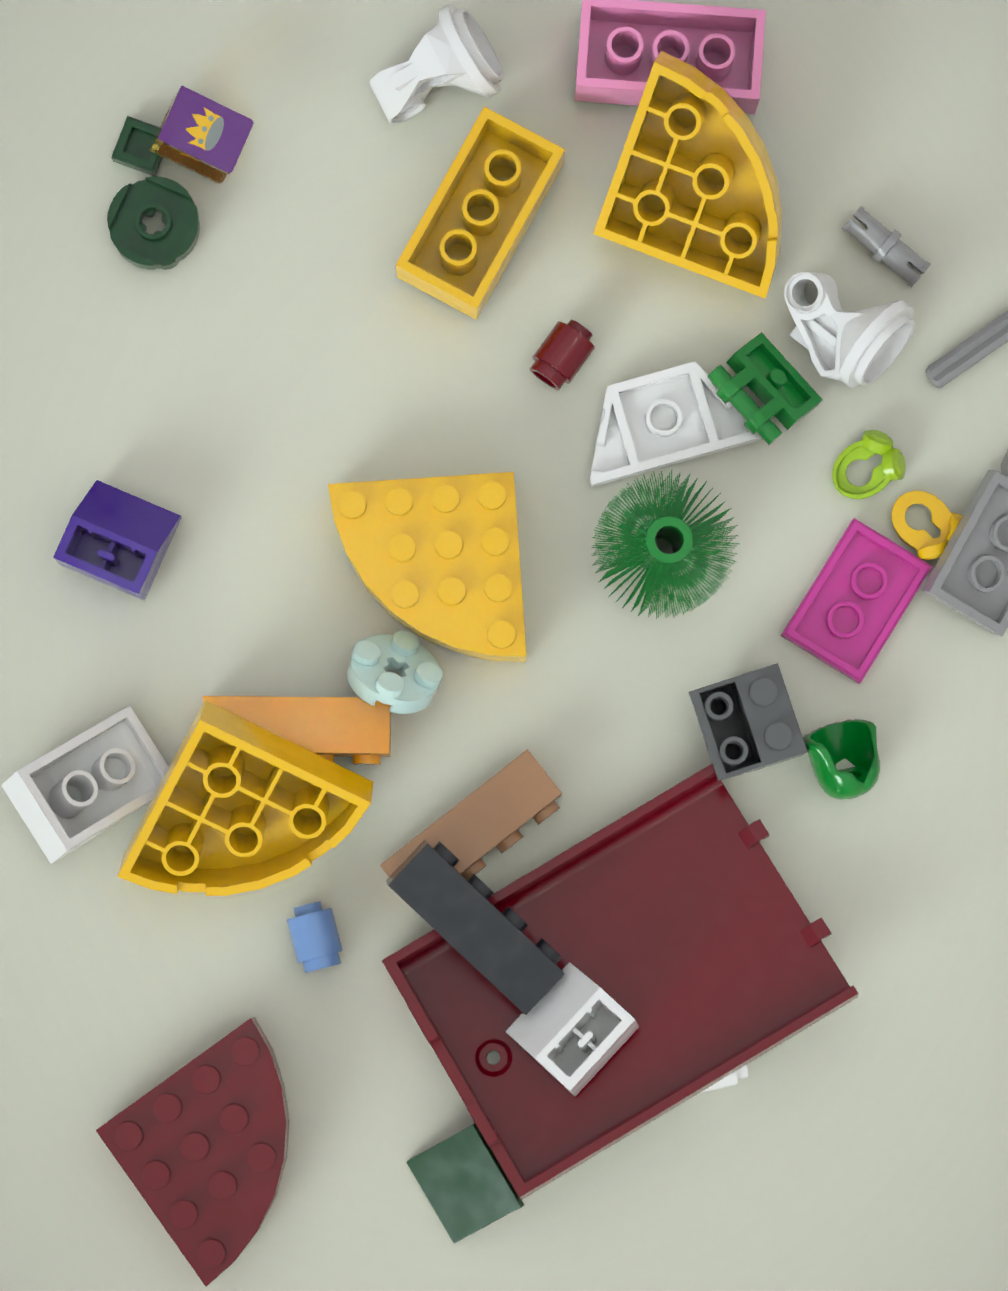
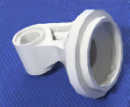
[369,4,504,124]
[784,272,915,388]

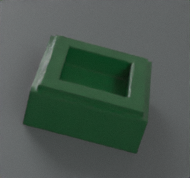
[111,116,163,176]

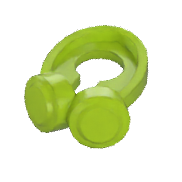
[832,430,906,499]

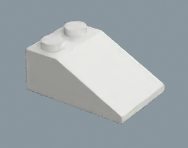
[1,705,169,864]

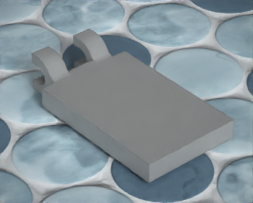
[922,450,1008,636]

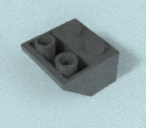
[688,663,807,781]

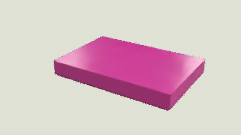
[781,518,932,684]

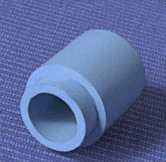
[287,901,343,973]

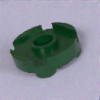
[107,176,200,270]

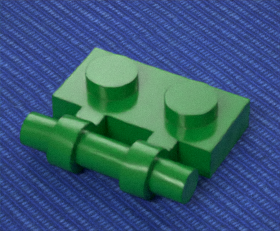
[707,332,823,445]

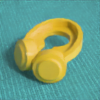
[891,490,963,560]

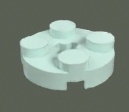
[347,630,443,714]

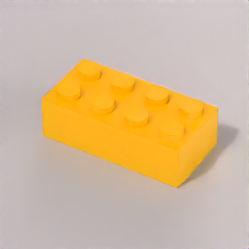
[395,106,565,320]

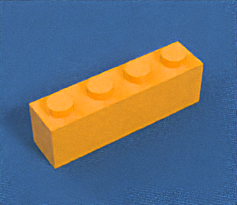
[203,696,391,765]

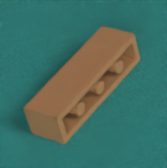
[380,749,562,880]

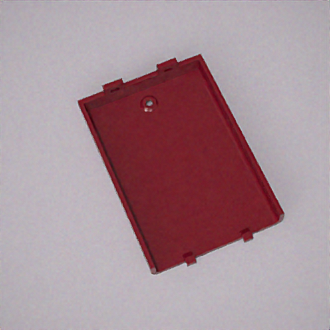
[381,764,859,1200]

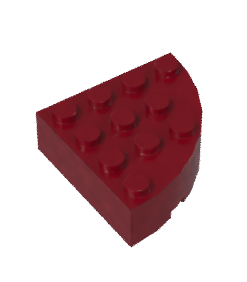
[96,1017,290,1287]

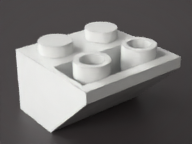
[505,962,639,1096]

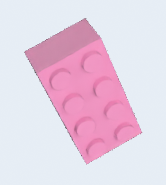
[574,0,766,115]

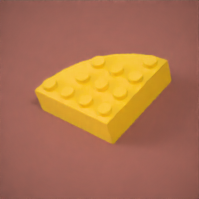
[593,51,782,299]
[328,472,527,662]
[117,700,374,896]

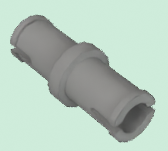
[842,206,931,287]

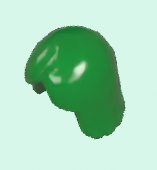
[803,719,880,800]

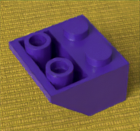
[53,480,182,601]

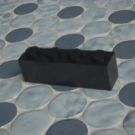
[386,840,565,1015]

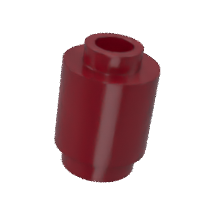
[530,320,595,390]

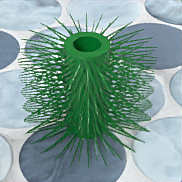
[591,470,740,619]

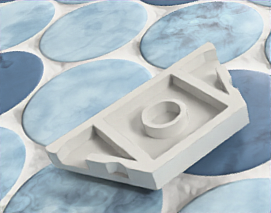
[589,361,762,487]

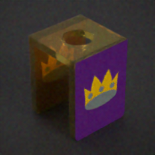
[149,85,254,184]

